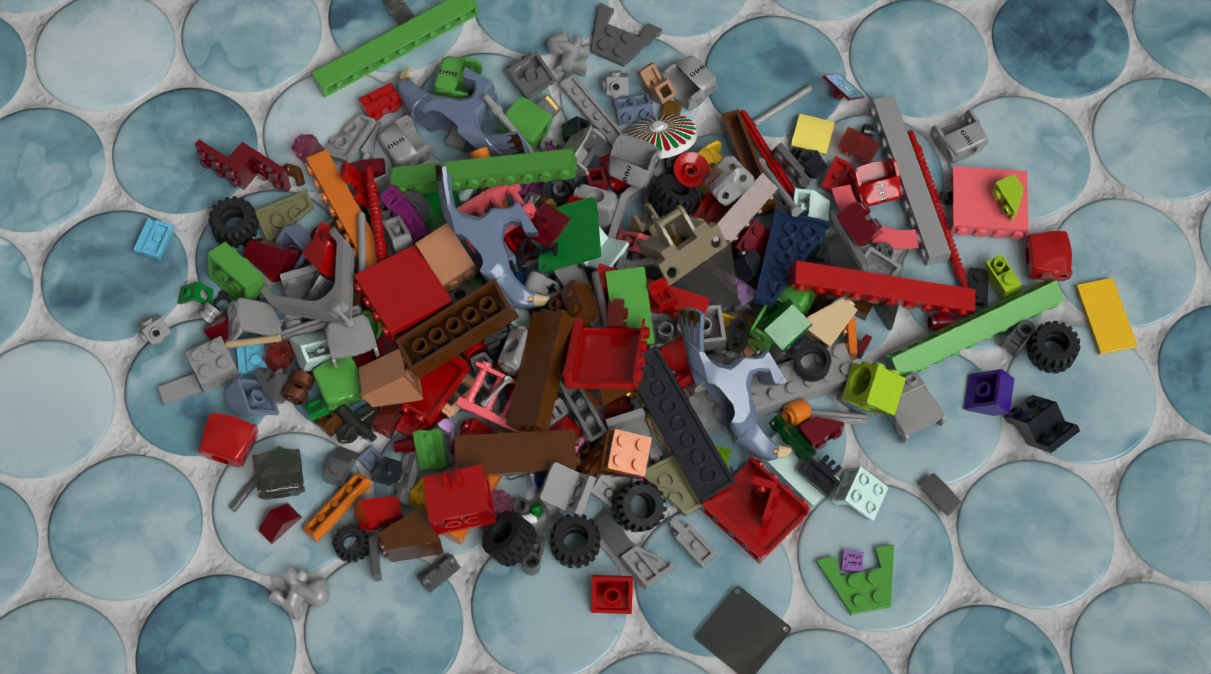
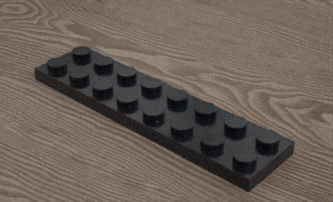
[636,345,736,503]

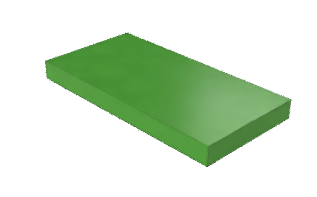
[606,266,655,345]

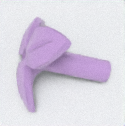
[426,416,456,449]

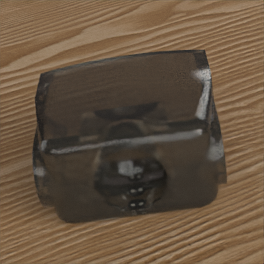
[252,449,305,500]

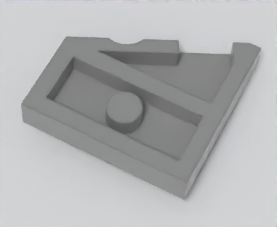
[591,473,638,511]
[620,546,676,590]

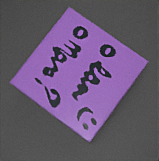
[841,550,864,573]

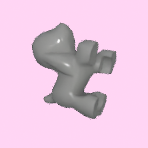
[547,32,590,76]
[268,567,330,620]

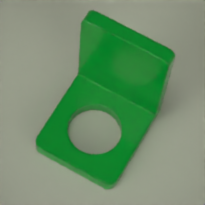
[178,282,214,305]

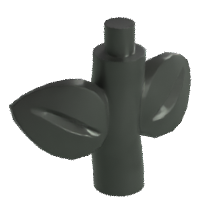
[336,404,380,444]

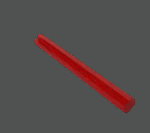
[740,110,795,198]

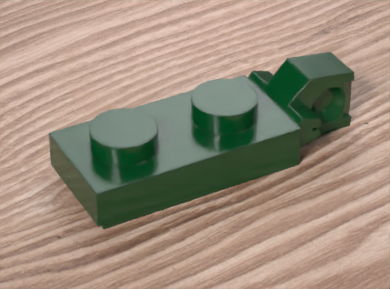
[769,415,817,461]

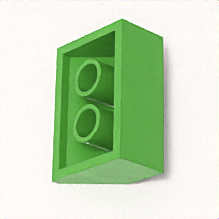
[207,242,264,301]

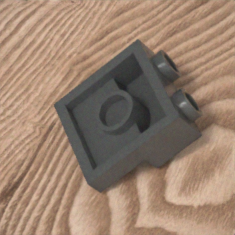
[505,51,557,100]

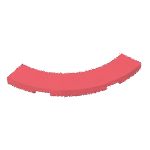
[832,185,919,249]

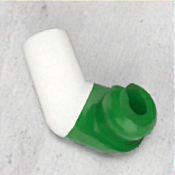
[521,503,543,524]

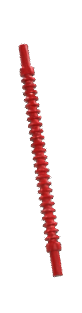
[907,130,969,288]
[365,167,388,263]

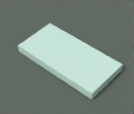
[762,432,840,508]

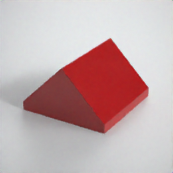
[591,575,633,614]

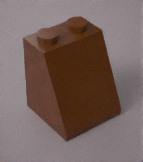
[377,508,443,562]

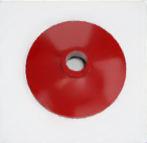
[673,152,710,188]

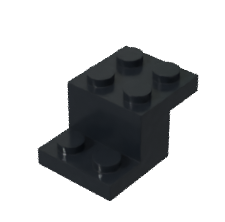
[1004,395,1080,453]

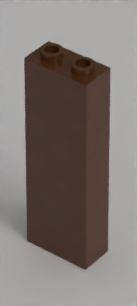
[506,309,575,431]
[454,429,580,476]

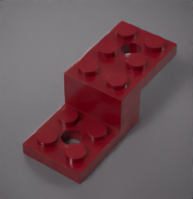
[194,139,291,193]
[702,200,770,273]

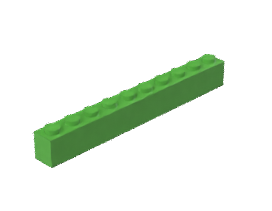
[312,0,479,98]
[390,148,577,194]
[884,278,1064,377]

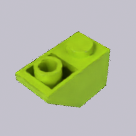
[992,174,1024,221]
[985,254,1022,300]

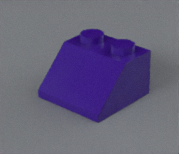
[964,369,1015,416]

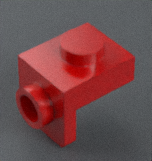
[648,277,678,312]

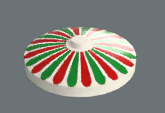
[625,114,697,159]

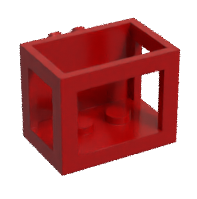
[423,464,497,535]

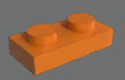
[843,318,857,361]

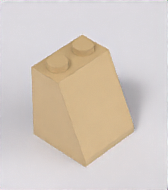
[803,298,857,348]

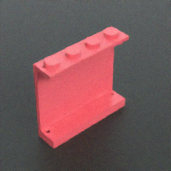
[950,166,1029,240]

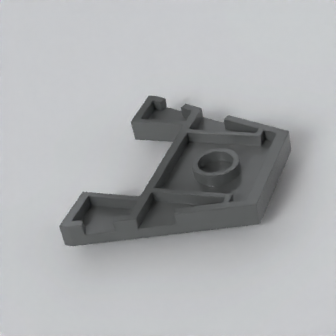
[592,3,662,67]

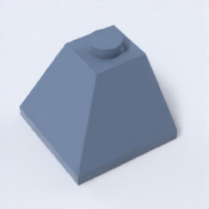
[275,224,311,271]
[224,379,280,415]

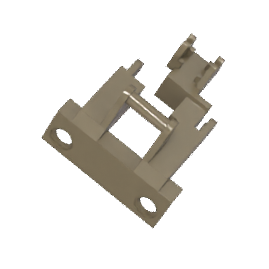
[629,203,727,285]

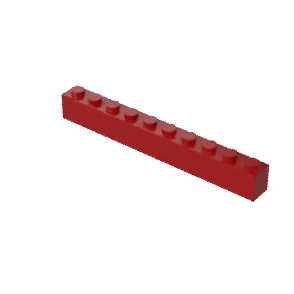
[788,261,976,317]

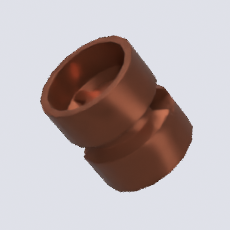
[281,369,315,405]

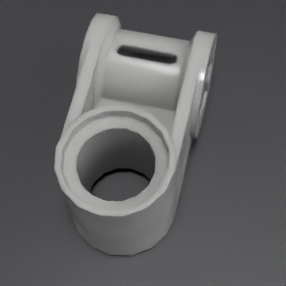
[524,270,561,299]

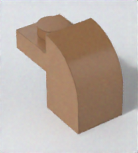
[637,63,677,104]

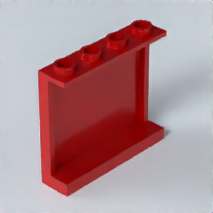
[353,244,453,342]
[563,318,650,389]
[391,328,472,425]
[701,457,810,564]

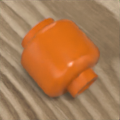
[782,398,811,427]

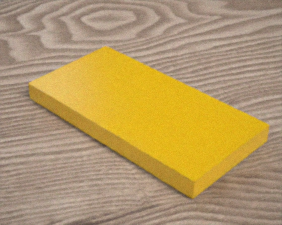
[1076,278,1137,355]

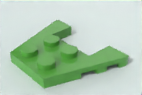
[817,544,894,615]

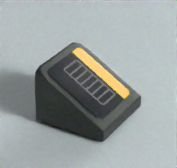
[536,94,561,118]

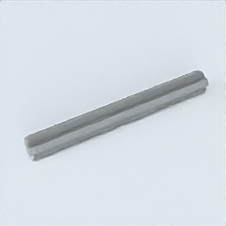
[829,209,871,272]
[281,305,362,342]

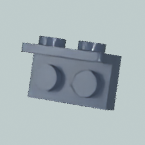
[613,92,654,125]

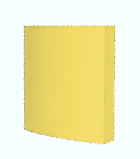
[791,114,835,156]

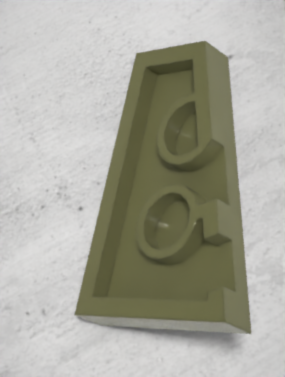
[255,190,314,242]
[643,455,702,516]

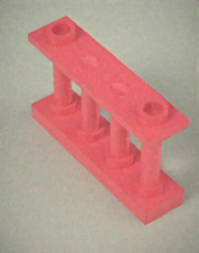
[456,184,536,253]
[456,360,531,433]

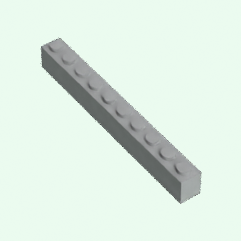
[869,95,951,266]

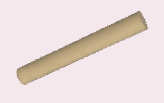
[225,334,281,348]

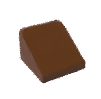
[853,299,873,321]
[314,411,344,437]

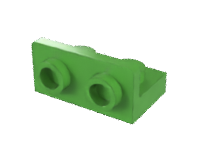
[413,428,449,471]

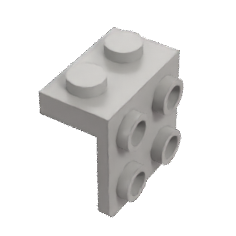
[539,462,596,516]

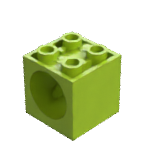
[841,361,906,416]

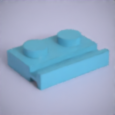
[133,218,175,260]
[237,334,268,375]

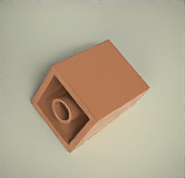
[415,223,480,292]
[358,349,423,407]

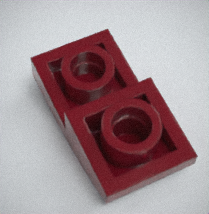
[350,158,386,178]

